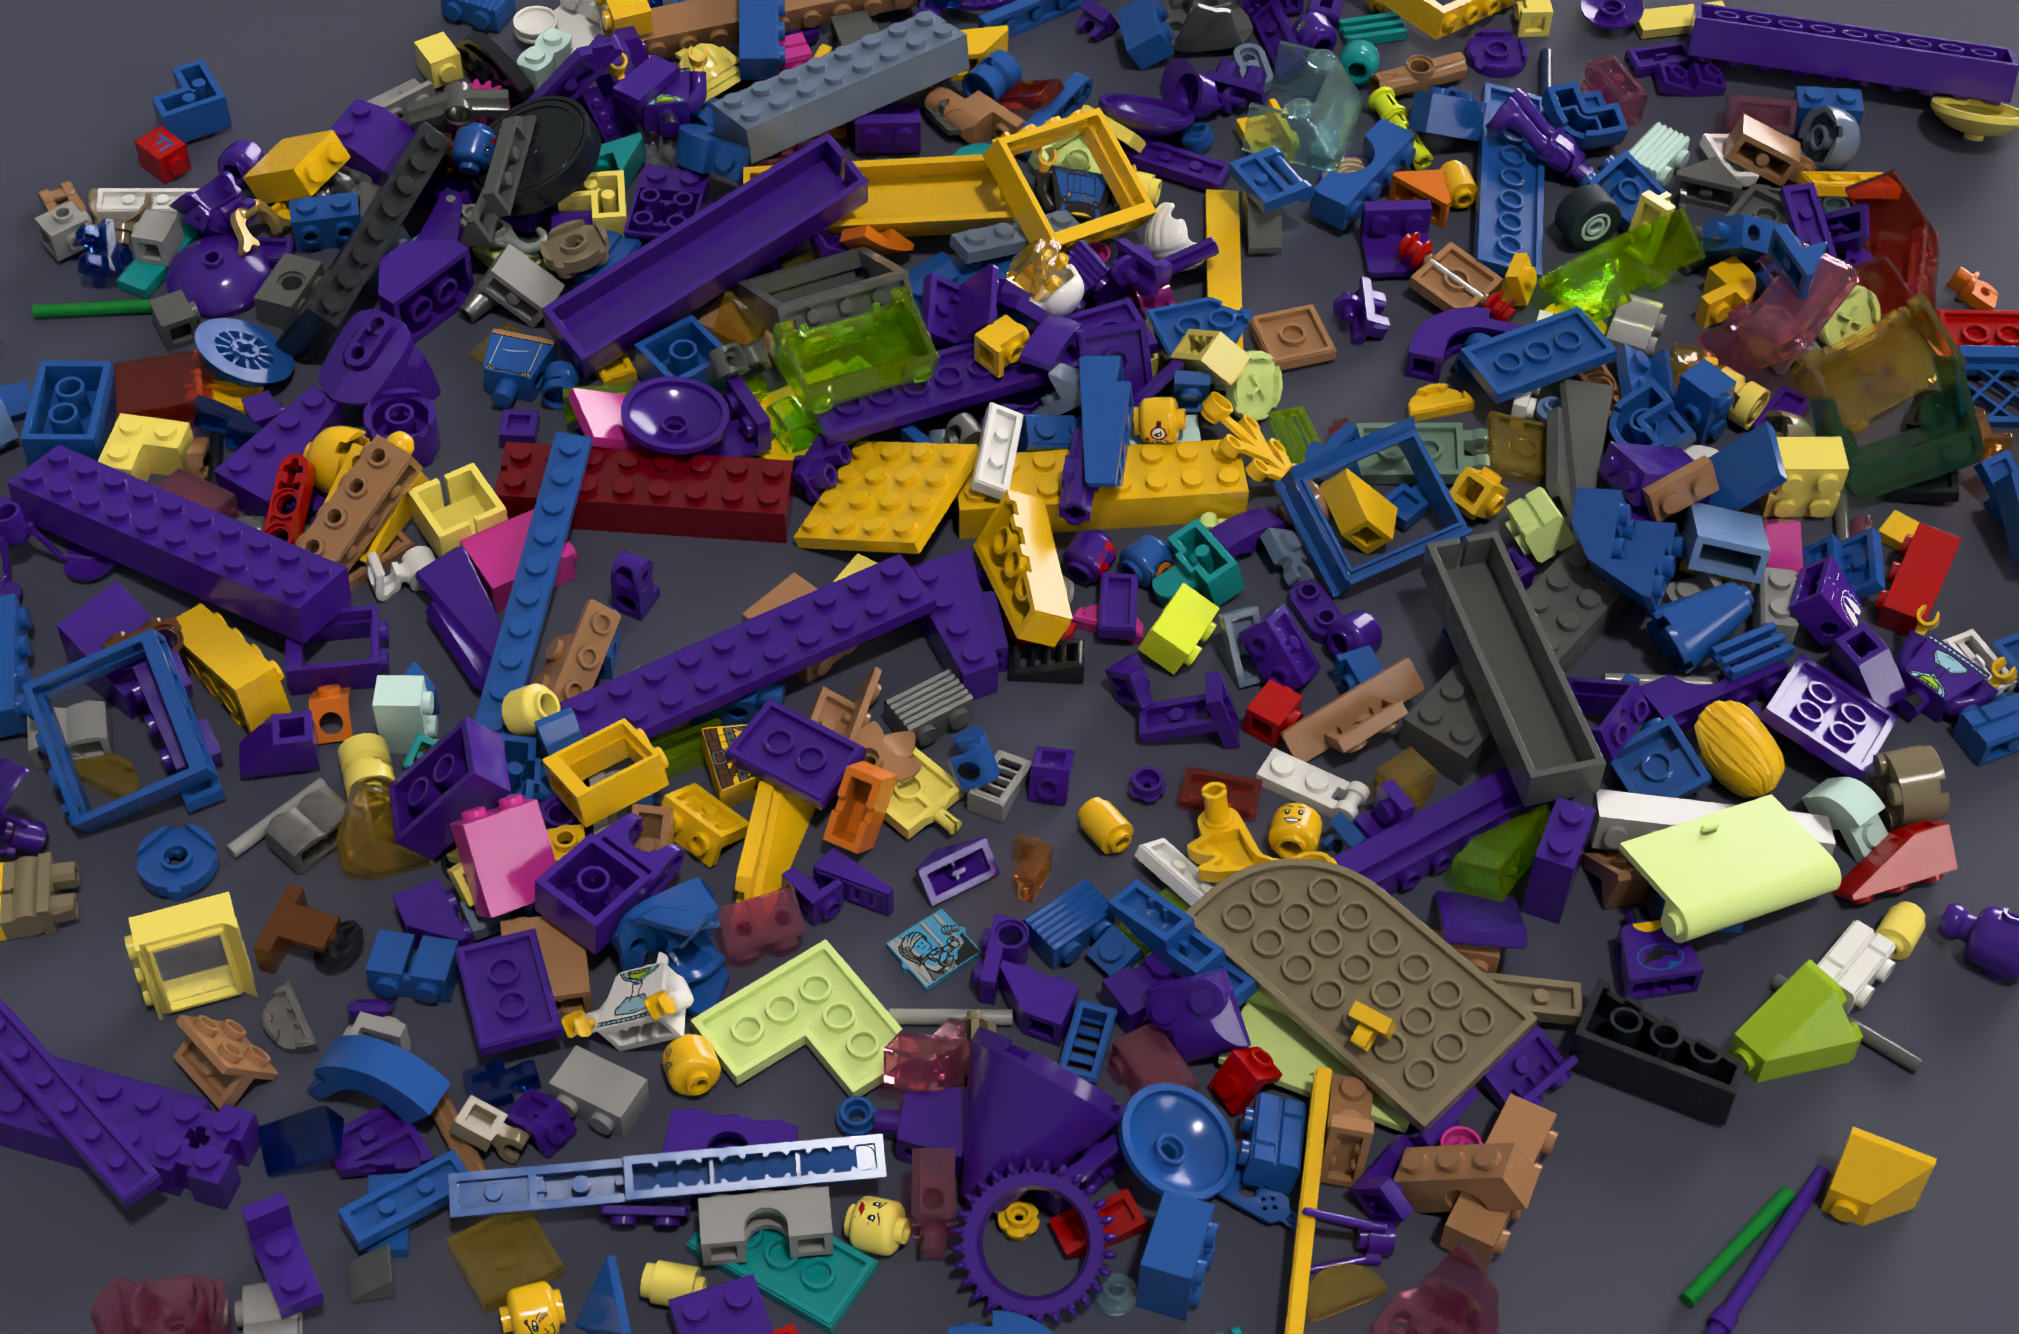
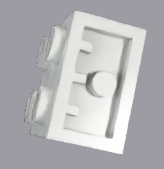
[554,0,603,51]

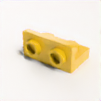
[661,783,749,867]

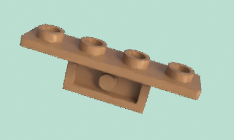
[532,599,621,738]
[1280,657,1425,762]
[808,666,882,742]

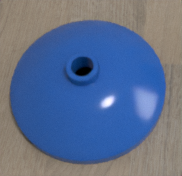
[1118,1083,1237,1201]

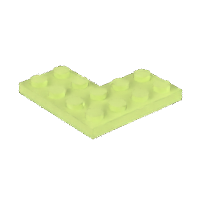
[690,939,921,1097]

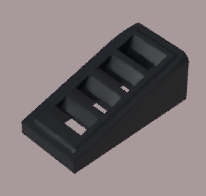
[1008,639,1085,684]

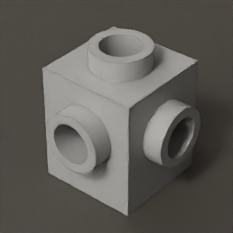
[34,201,94,262]

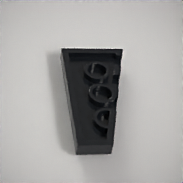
[1885,390,1960,502]

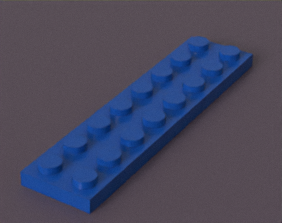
[1474,82,1546,285]

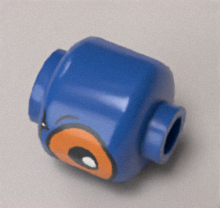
[1118,535,1173,589]

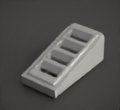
[967,750,1032,823]

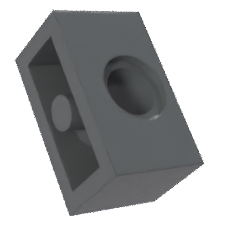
[254,253,324,329]

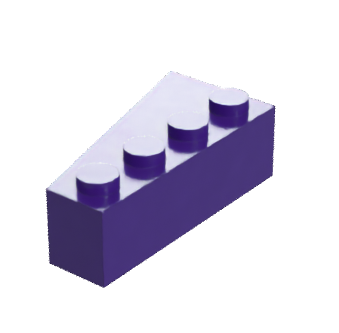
[214,385,345,517]

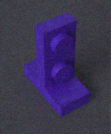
[1139,671,1240,749]
[240,1192,324,1319]

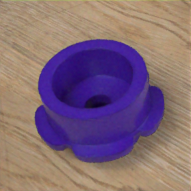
[1128,766,1167,803]

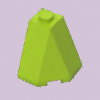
[1727,959,1863,1083]

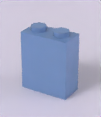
[1680,502,1771,584]

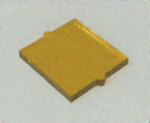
[712,291,767,369]

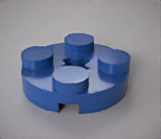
[136,824,220,902]

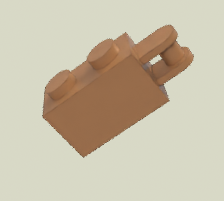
[1725,114,1816,187]

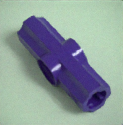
[1059,426,1099,525]

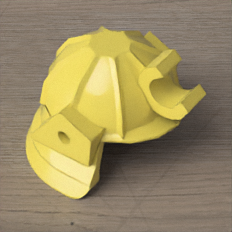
[675,43,741,103]

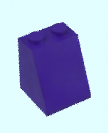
[56,581,191,720]

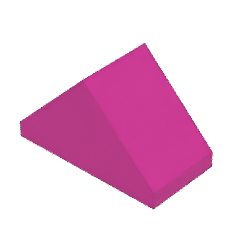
[1763,518,1803,578]

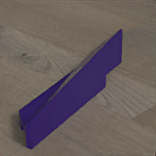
[527,34,623,101]
[415,546,531,692]

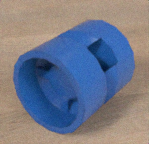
[962,50,1022,103]

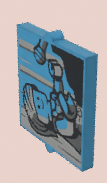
[886,908,982,992]

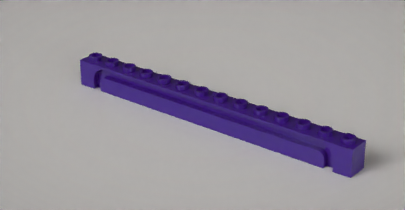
[1101,766,1575,1038]

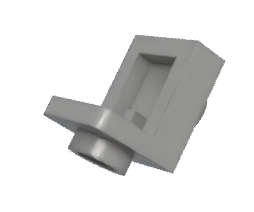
[343,1011,412,1052]

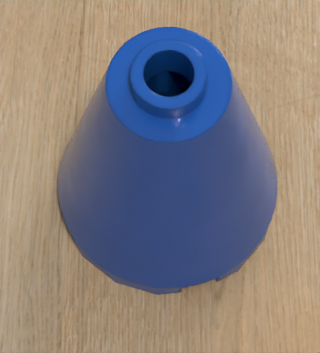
[1644,581,1755,676]

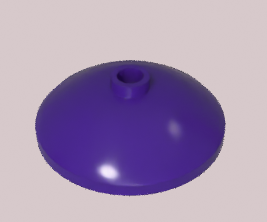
[1098,93,1195,139]
[166,235,270,319]
[621,376,730,455]

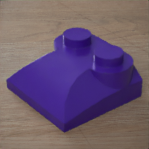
[1145,967,1251,1066]

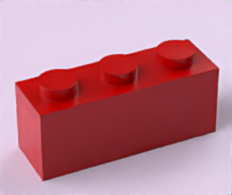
[1874,522,1962,637]

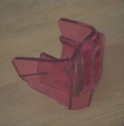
[1373,1242,1500,1334]
[90,1275,228,1334]

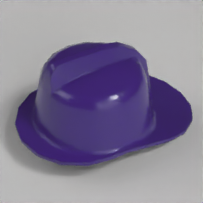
[1162,58,1222,121]

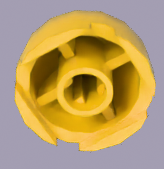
[303,426,371,495]

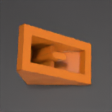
[1389,169,1451,229]

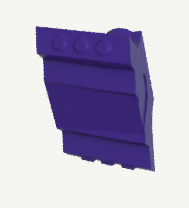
[576,26,650,143]

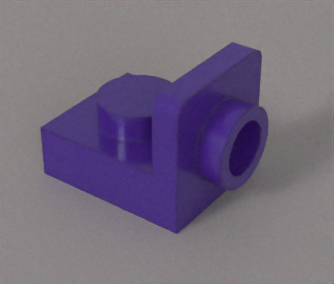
[1105,654,1154,709]
[1028,746,1075,805]
[1354,779,1416,839]
[782,866,843,927]
[505,1088,577,1158]

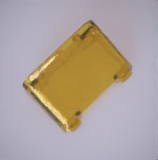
[1790,292,1967,436]

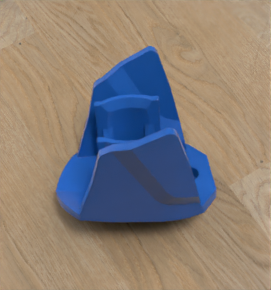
[612,877,730,1017]

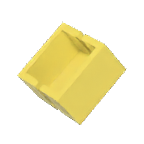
[1758,437,1849,518]
[407,462,508,558]

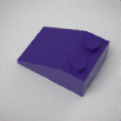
[329,99,415,186]

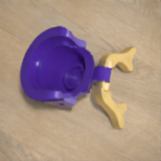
[169,171,291,256]

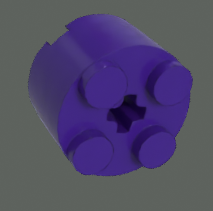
[363,388,441,468]

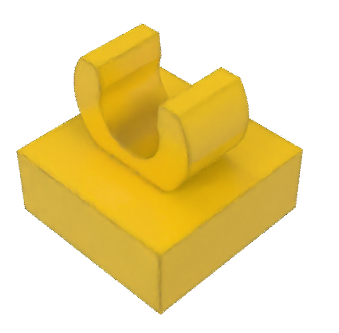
[1348,1000,1397,1052]

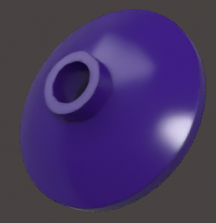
[1581,0,1644,30]

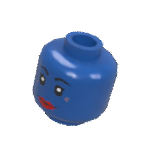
[451,122,498,176]

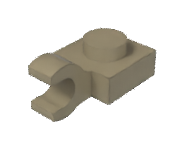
[449,1095,530,1164]

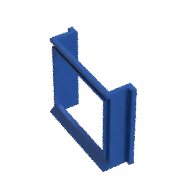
[1272,416,1473,600]

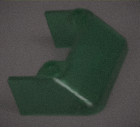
[1807,355,1984,499]

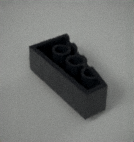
[1568,977,1747,1126]

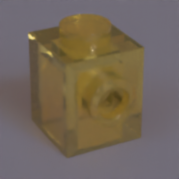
[1372,746,1437,809]

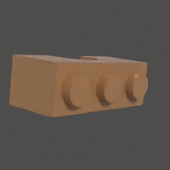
[1394,1142,1539,1213]

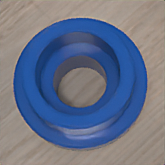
[836,1096,877,1136]

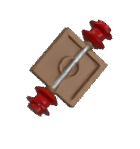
[1397,232,1517,322]

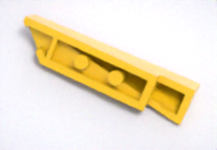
[731,781,816,930]

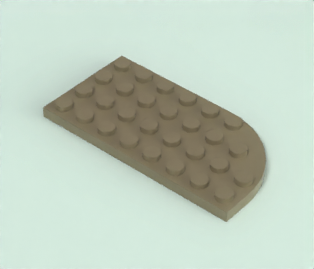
[1186,858,1538,1133]

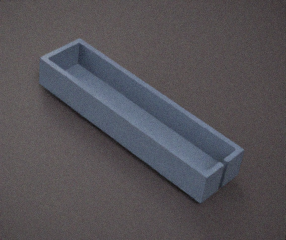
[711,10,970,164]

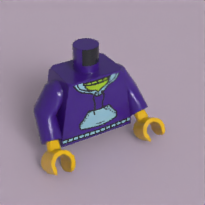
[606,46,708,137]
[1896,605,2017,723]

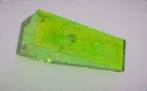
[1453,804,1551,903]

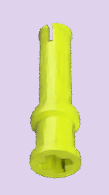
[1367,86,1434,170]

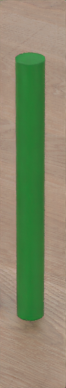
[32,299,151,318]
[1679,1186,1795,1308]

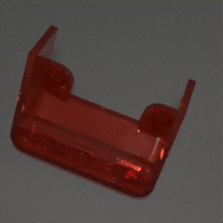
[1835,169,1940,326]

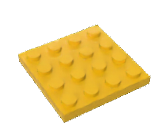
[793,441,979,554]

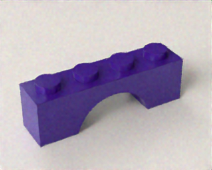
[1640,647,1789,734]

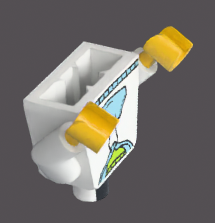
[561,951,694,1052]

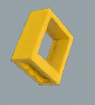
[542,718,669,828]

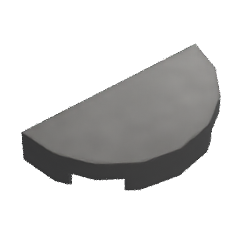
[261,981,319,1055]

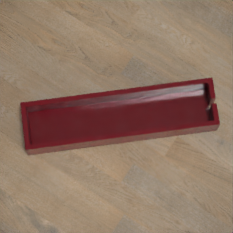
[494,442,795,543]

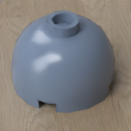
[1798,105,1861,171]

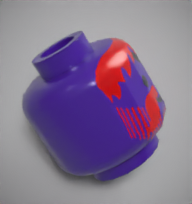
[1062,529,1117,585]

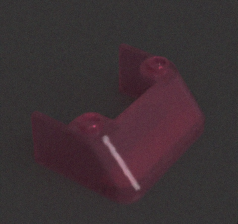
[1696,242,1861,375]

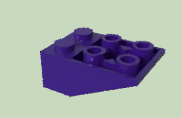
[623,165,712,239]

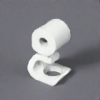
[366,546,436,601]

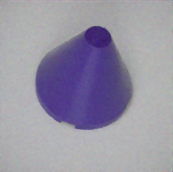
[961,1027,1127,1215]

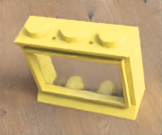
[124,892,258,1020]

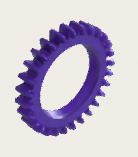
[951,1159,1118,1325]

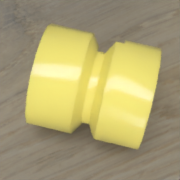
[1721,366,1770,430]
[337,733,395,807]

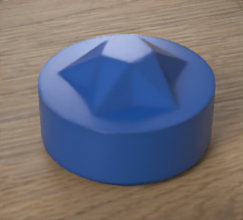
[1180,122,1215,153]

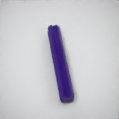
[1091,237,1219,306]

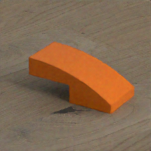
[840,224,914,256]

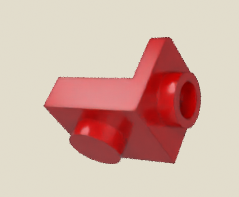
[1208,1046,1283,1115]

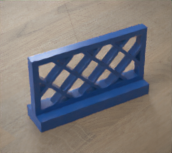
[1949,345,2019,428]

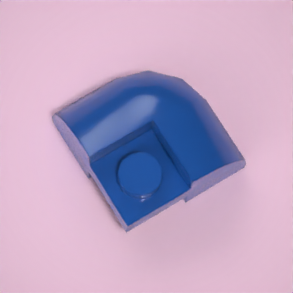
[1608,378,1696,449]

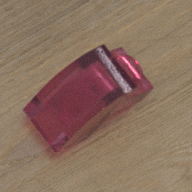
[884,1017,969,1092]

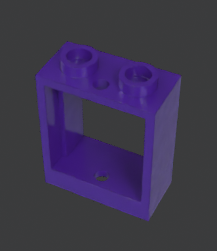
[285,605,390,695]
[1566,677,1651,761]

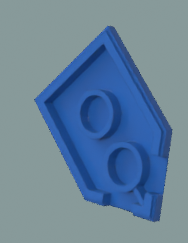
[1144,297,1254,360]

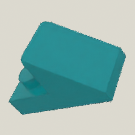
[592,132,647,190]

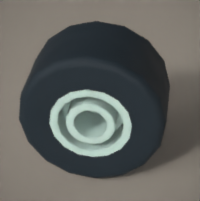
[1555,185,1621,250]

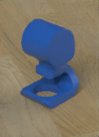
[948,727,1000,791]

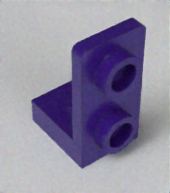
[1349,1134,1415,1221]

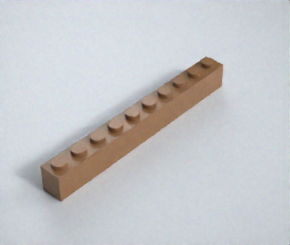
[599,0,918,58]

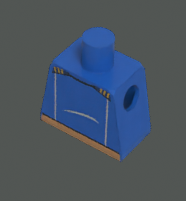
[483,328,558,408]

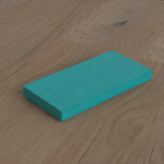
[686,1192,879,1334]

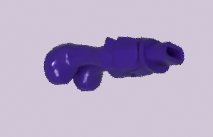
[1485,87,1594,183]

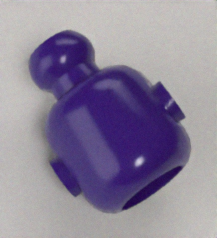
[1937,903,2019,981]

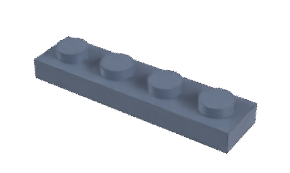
[949,210,1079,264]

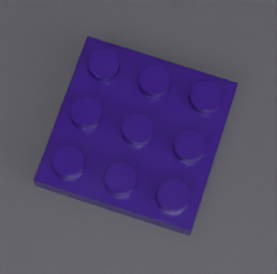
[1759,653,1899,781]

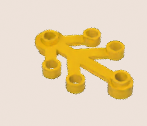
[1201,391,1312,483]

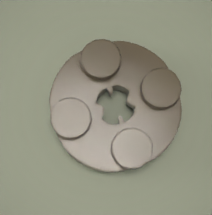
[540,219,610,279]

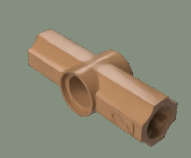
[1369,52,1468,97]

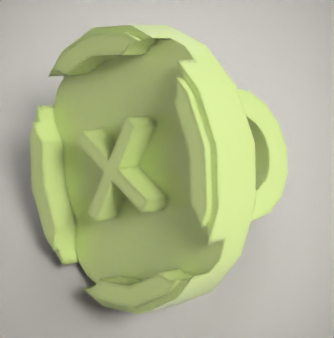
[1815,283,1881,353]
[1214,350,1283,421]

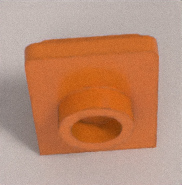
[308,684,353,744]

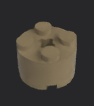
[1869,744,1950,830]

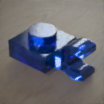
[462,1059,542,1108]

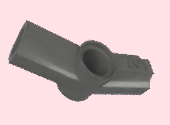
[407,81,509,131]

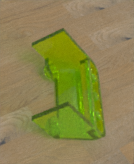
[1537,208,1706,322]

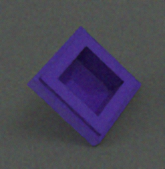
[347,999,396,1020]

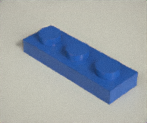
[338,1149,469,1251]

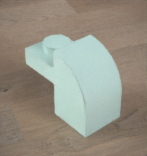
[1802,777,1888,863]

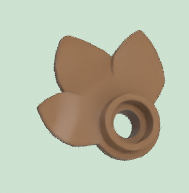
[855,721,921,782]

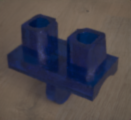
[75,218,133,289]

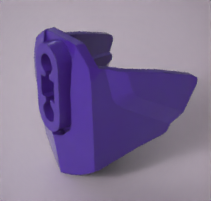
[318,308,441,406]

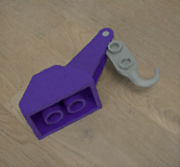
[378,190,548,344]

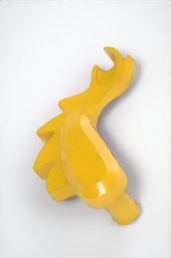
[1187,782,1337,883]

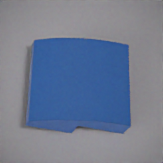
[1802,527,1885,599]

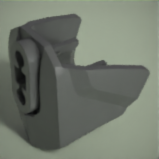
[1166,0,1253,52]

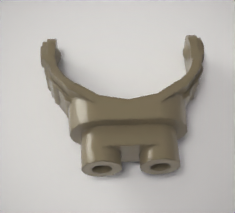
[88,188,153,246]

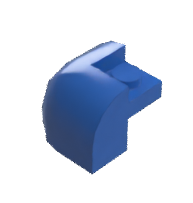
[1541,81,1629,151]

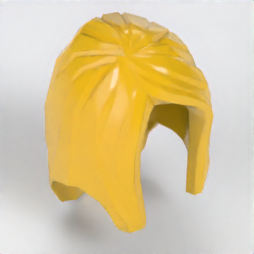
[1694,700,1785,798]

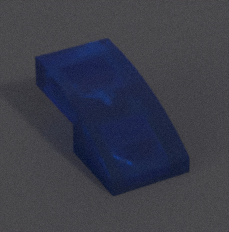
[193,395,262,449]

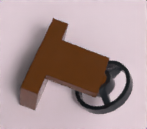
[254,884,363,975]

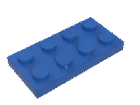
[1459,306,1617,404]

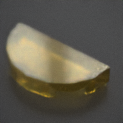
[74,753,141,800]
[1306,1263,1388,1324]

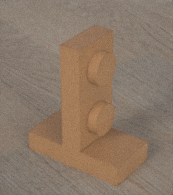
[1320,1073,1374,1188]

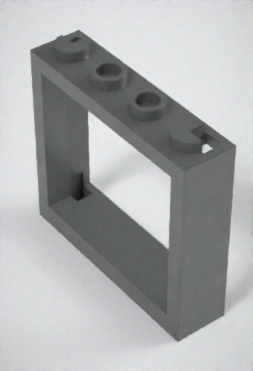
[737,246,915,343]

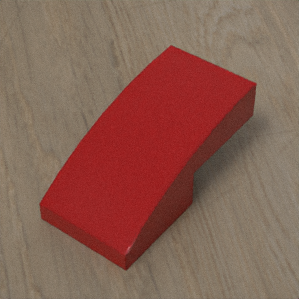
[1049,1188,1149,1258]

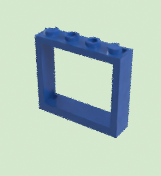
[22,628,218,833]

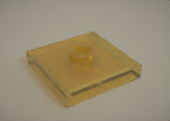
[1486,411,1547,484]
[446,1212,565,1312]

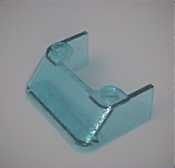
[1242,41,1365,171]

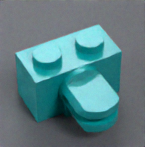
[1152,518,1246,608]

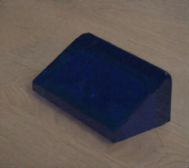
[258,1105,344,1177]

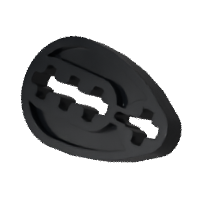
[457,32,535,106]

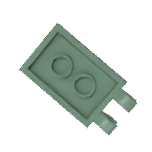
[1356,422,1490,484]

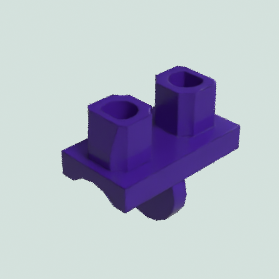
[1205,58,1268,114]
[1111,238,1172,297]
[1333,276,1390,345]
[792,433,853,502]

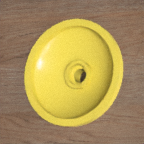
[1930,96,2019,141]

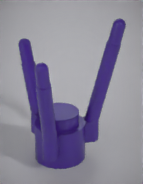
[1302,1207,1395,1274]

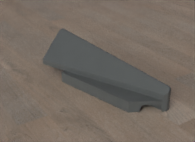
[459,115,537,247]
[1546,379,1614,527]

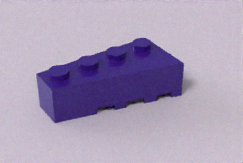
[911,547,999,701]

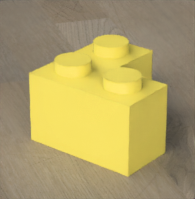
[558,170,628,237]
[98,413,194,482]

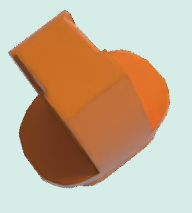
[1946,266,1998,310]

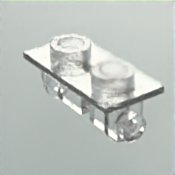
[644,130,678,168]

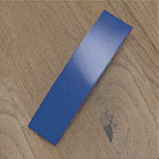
[1108,879,1257,1006]

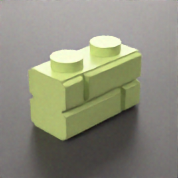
[1505,487,1576,563]

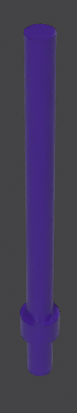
[1704,1165,1831,1334]

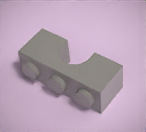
[698,1185,834,1266]

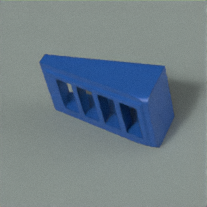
[1059,999,1118,1086]

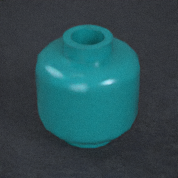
[1337,39,1380,87]

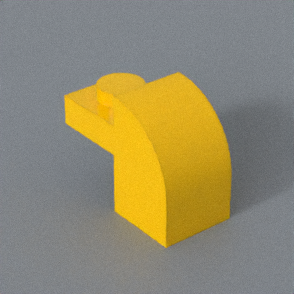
[1694,255,1756,329]

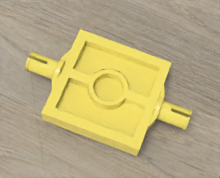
[884,747,964,840]

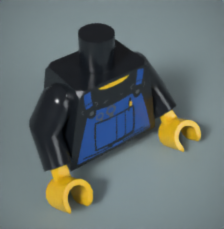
[1033,147,1137,224]

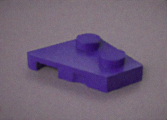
[320,1104,434,1178]

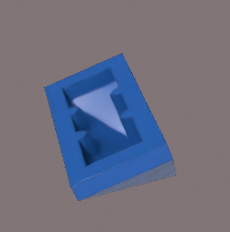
[574,1255,631,1334]

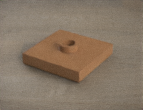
[1248,304,1337,371]

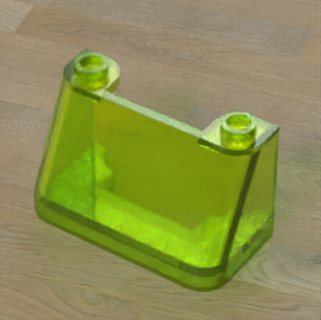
[770,285,939,414]

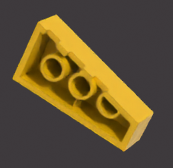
[973,489,1072,647]
[176,603,292,733]

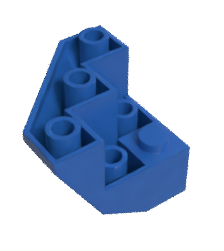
[1571,487,1685,611]

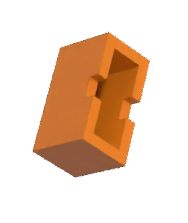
[823,761,898,854]

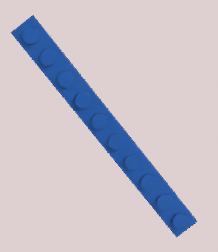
[474,431,593,735]

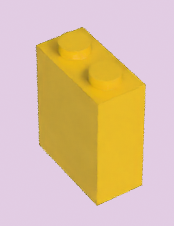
[243,130,351,204]

